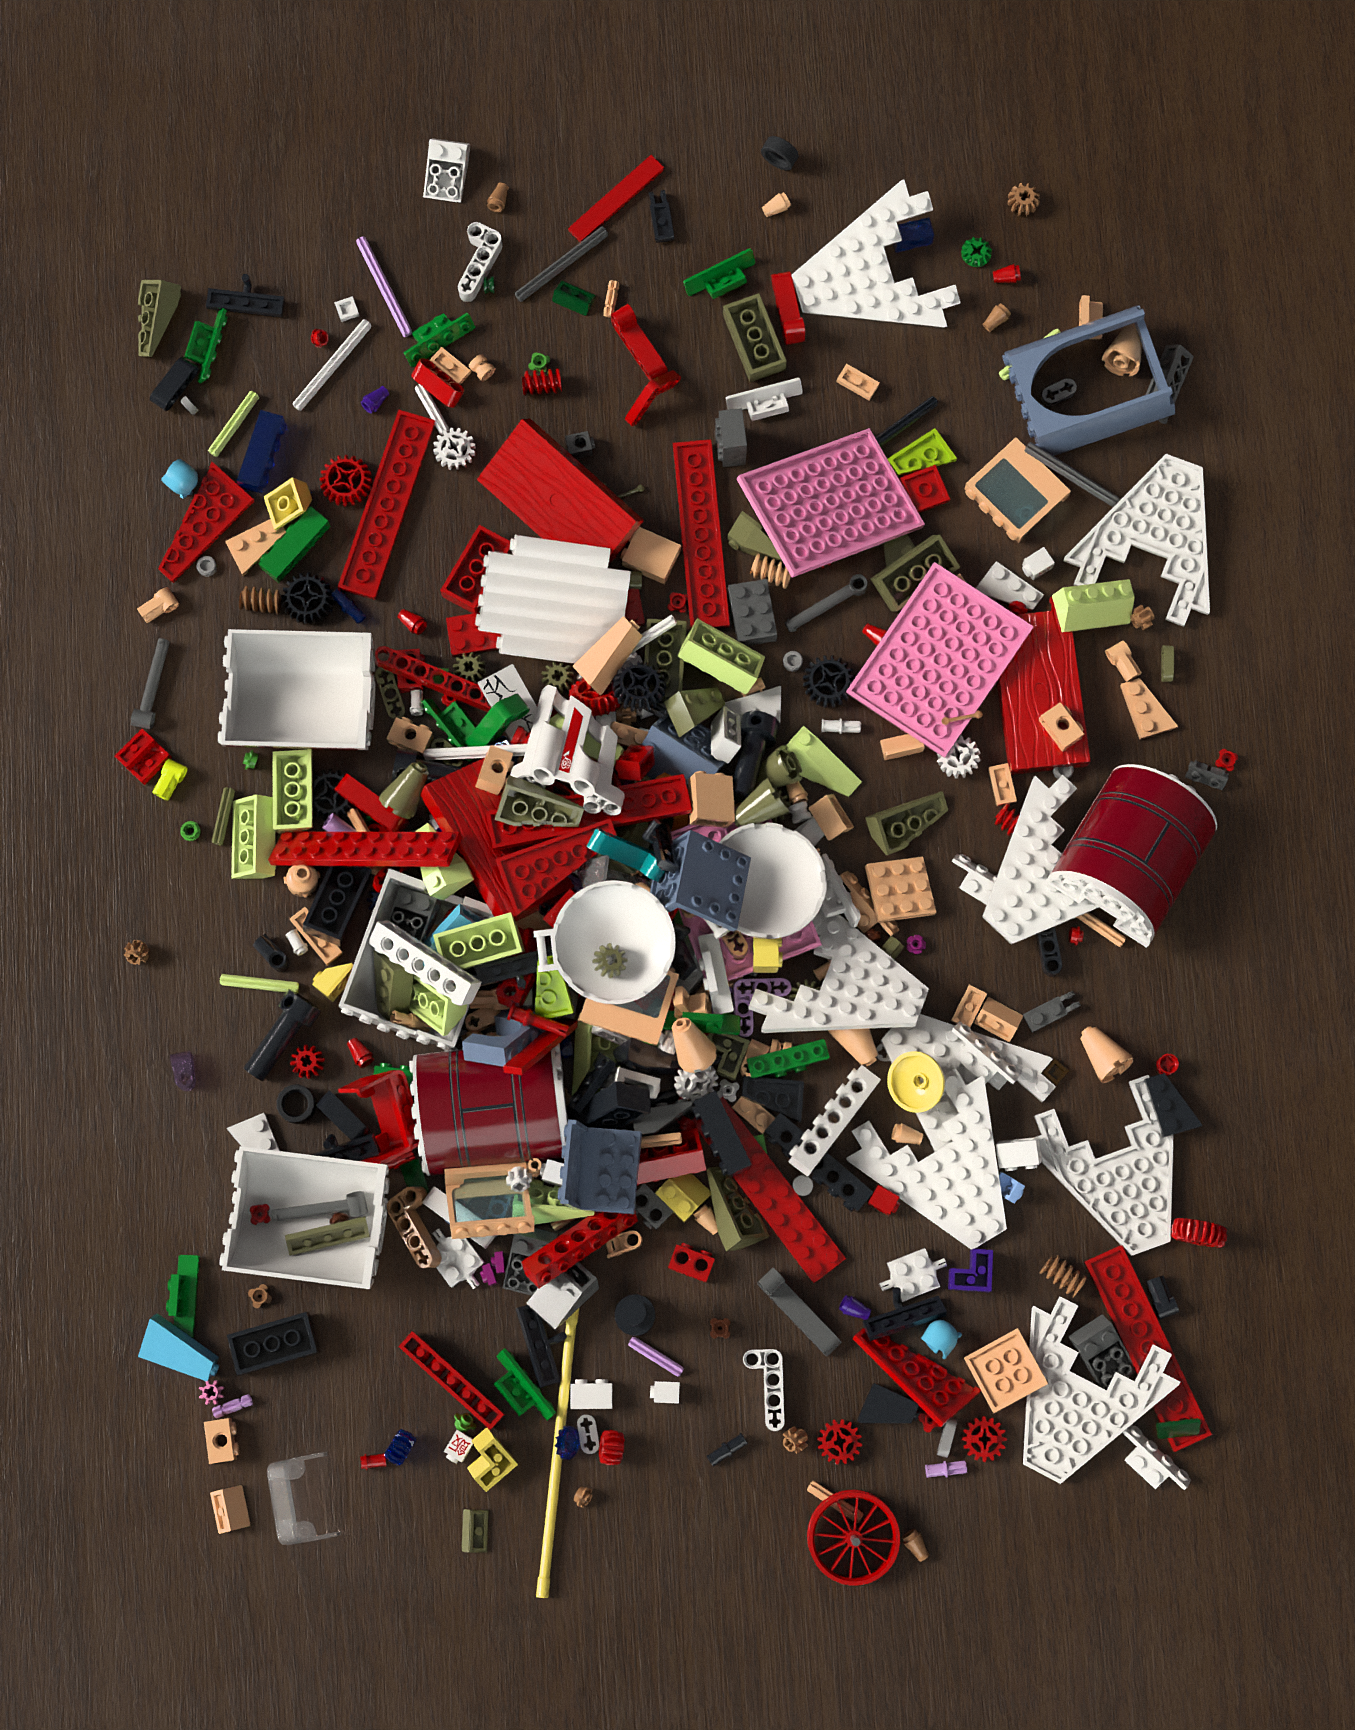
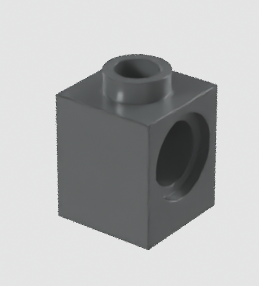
[565,431,595,459]

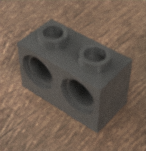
[635,1183,674,1230]

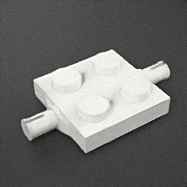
[432,1229,485,1289]
[879,1248,947,1302]

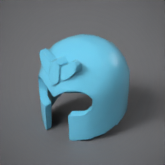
[161,459,198,499]
[921,1320,962,1359]

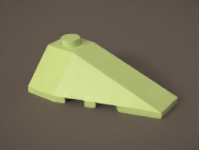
[786,726,862,797]
[415,823,474,900]
[512,1179,595,1225]

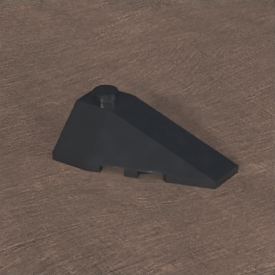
[613,1037,683,1075]

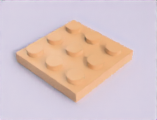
[865,857,936,923]
[964,1328,1048,1413]

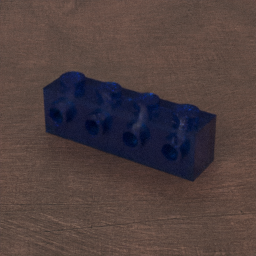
[237,410,287,493]

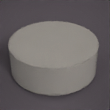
[180,396,199,415]
[196,556,217,577]
[783,651,803,672]
[1053,766,1074,779]
[792,1175,813,1196]

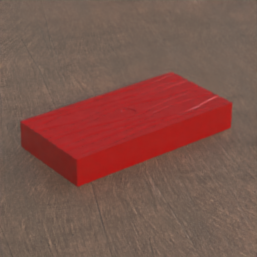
[477,418,644,566]
[997,610,1090,775]
[420,758,574,922]

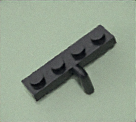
[206,274,285,317]
[642,819,679,873]
[672,919,697,981]
[475,947,553,990]
[311,1133,381,1161]
[863,1287,947,1341]
[516,1305,567,1388]

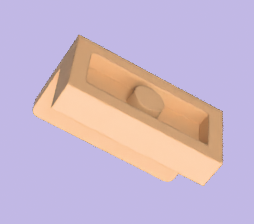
[1079,295,1103,340]
[880,734,925,760]
[809,794,854,841]
[974,997,1023,1042]
[210,1485,250,1534]

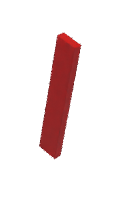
[568,155,664,242]
[503,1019,578,1075]

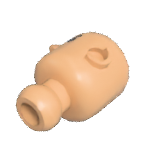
[284,865,321,898]

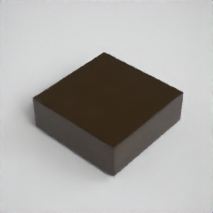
[1041,1058,1070,1086]

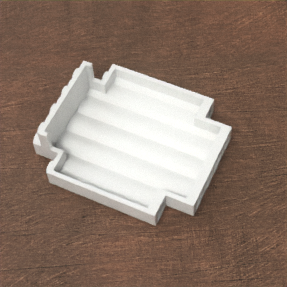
[475,535,631,664]

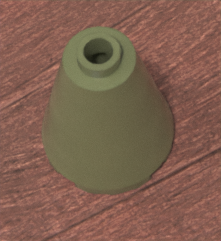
[755,745,802,789]
[379,762,429,819]
[734,778,790,828]

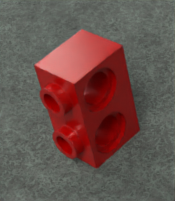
[396,649,425,693]
[615,744,655,781]
[495,973,537,1008]
[668,1243,715,1283]

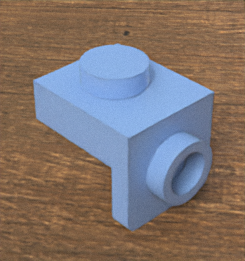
[999,1172,1025,1204]

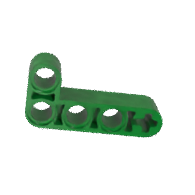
[464,693,530,760]

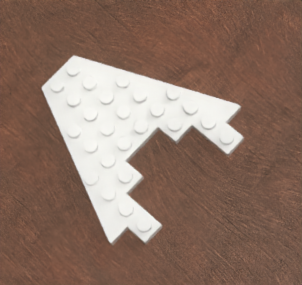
[792,180,960,328]
[1063,454,1210,627]
[982,775,1099,944]
[749,908,929,1033]
[881,1014,1056,1152]
[846,1068,1007,1249]
[1034,1075,1173,1256]
[1023,1297,1180,1484]

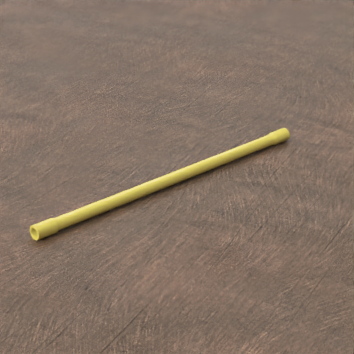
[536,1308,579,1598]

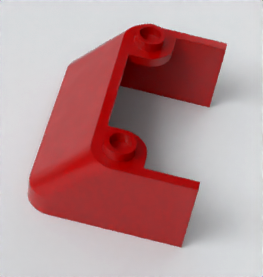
[338,1070,419,1164]

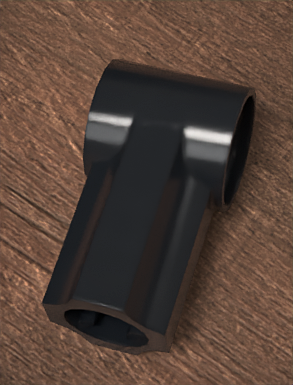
[253,934,290,972]
[1146,1275,1179,1320]

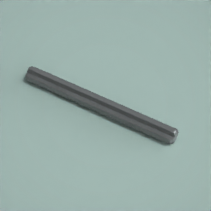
[515,227,608,302]
[1024,442,1121,507]

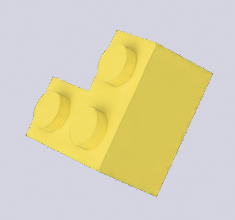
[753,937,783,973]
[467,1428,518,1492]

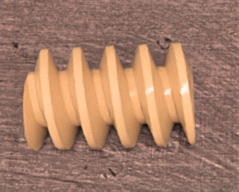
[750,553,791,589]

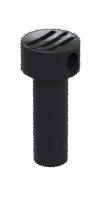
[733,711,780,803]
[391,747,463,784]
[243,989,322,1081]
[615,1294,656,1336]

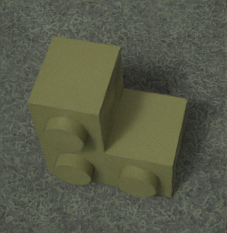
[708,1033,750,1081]

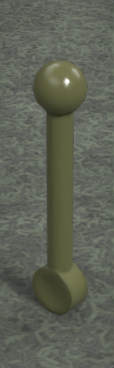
[618,485,645,499]

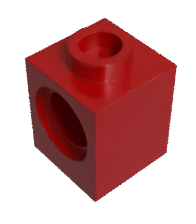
[867,1185,901,1216]

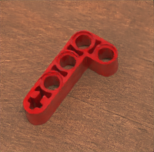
[771,271,805,345]
[611,304,668,381]
[334,773,410,832]

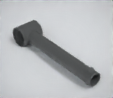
[784,574,867,632]
[131,638,170,730]
[271,1191,368,1222]

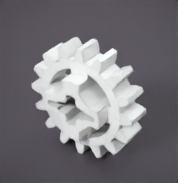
[433,428,476,470]
[937,735,981,779]
[674,1066,718,1103]

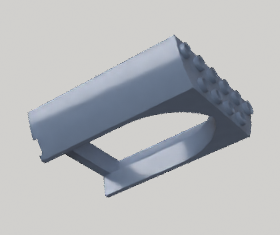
[1002,305,1175,456]

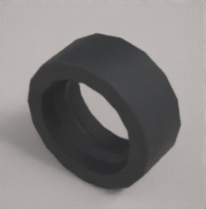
[761,136,799,170]
[277,1084,316,1124]

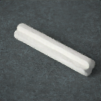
[415,384,449,435]

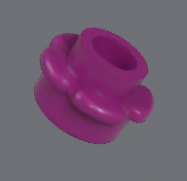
[906,935,926,954]

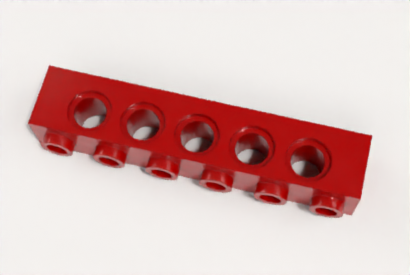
[521,1211,638,1289]
[398,1331,506,1430]

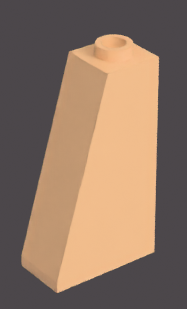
[573,616,643,696]

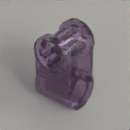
[170,1051,196,1091]

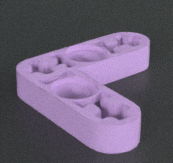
[732,978,791,1038]

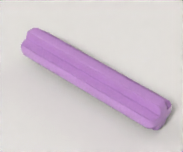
[628,1337,684,1377]

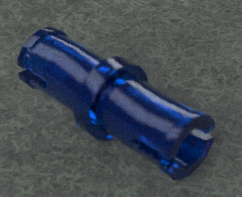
[331,588,366,624]

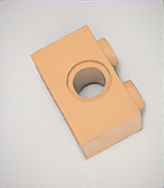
[1039,703,1084,752]
[387,717,434,757]
[475,745,514,795]
[204,1418,239,1464]

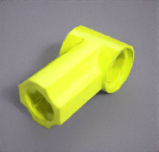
[152,759,188,801]

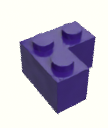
[948,1249,993,1293]

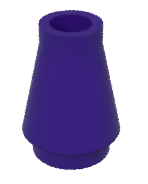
[361,386,389,413]
[839,1295,871,1320]

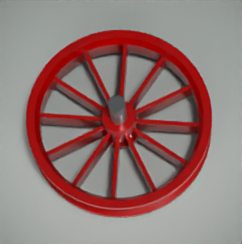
[807,1489,900,1586]

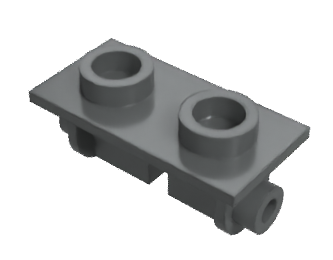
[1185,760,1229,790]

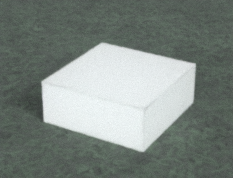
[334,296,359,322]

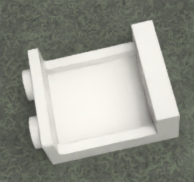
[599,1067,661,1099]

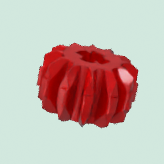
[290,1045,325,1079]
[599,1430,625,1466]

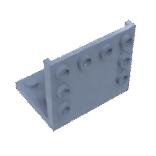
[642,716,736,789]
[650,830,751,931]
[558,1120,642,1214]

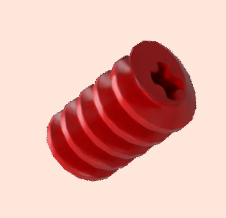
[522,368,562,395]
[994,803,1020,836]

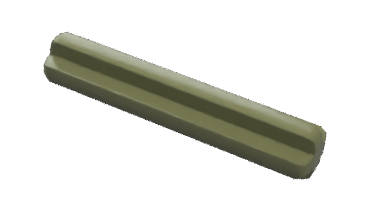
[212,787,235,845]

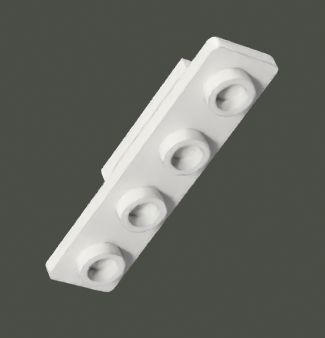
[726,378,802,421]
[821,854,860,928]
[952,854,997,905]
[698,933,734,1014]
[952,1021,1020,1084]
[1123,1425,1191,1490]

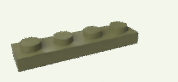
[285,1216,370,1256]

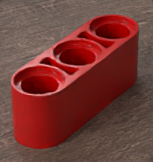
[411,358,464,408]

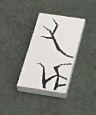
[478,664,537,744]

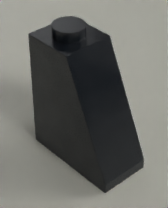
[857,1383,921,1423]

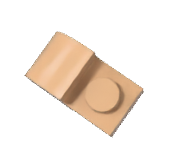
[673,986,712,1019]

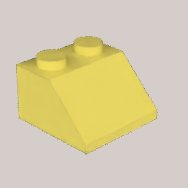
[655,1173,711,1223]

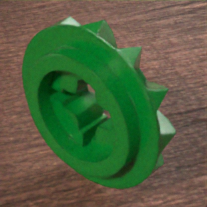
[961,237,992,267]

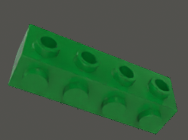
[259,507,331,583]

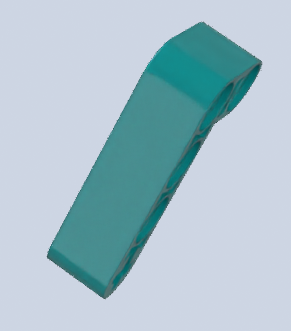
[587,828,665,882]

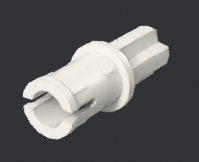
[822,719,861,734]

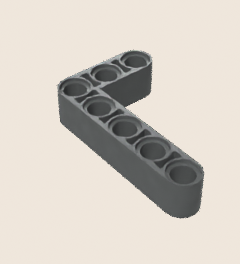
[757,1267,842,1357]

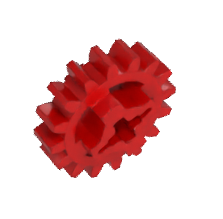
[961,1416,1007,1462]
[817,1419,862,1465]

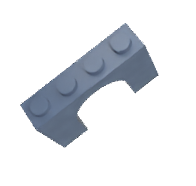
[462,1009,546,1066]

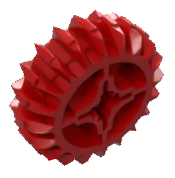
[319,454,372,507]
[569,678,620,717]
[1171,1218,1227,1248]

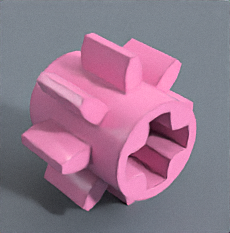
[199,1380,225,1405]

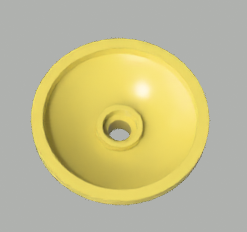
[888,1051,945,1113]

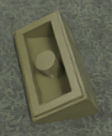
[462,1509,489,1552]

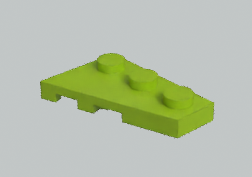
[888,428,957,477]
[535,955,574,1019]

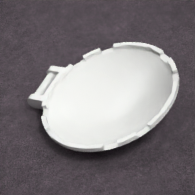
[704,822,827,940]
[534,880,675,1004]

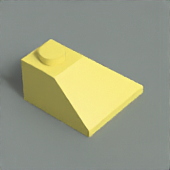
[264,477,312,530]
[312,963,353,1002]

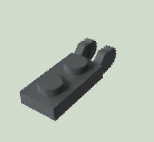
[1023,991,1081,1033]

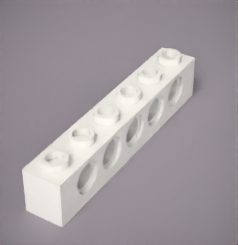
[368,920,482,1006]
[788,1065,881,1177]

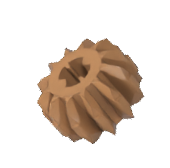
[1008,183,1040,216]

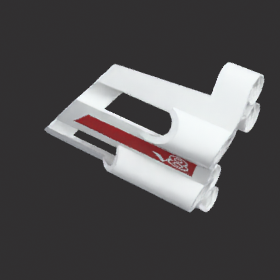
[510,685,624,816]

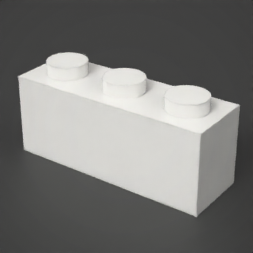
[711,706,741,763]

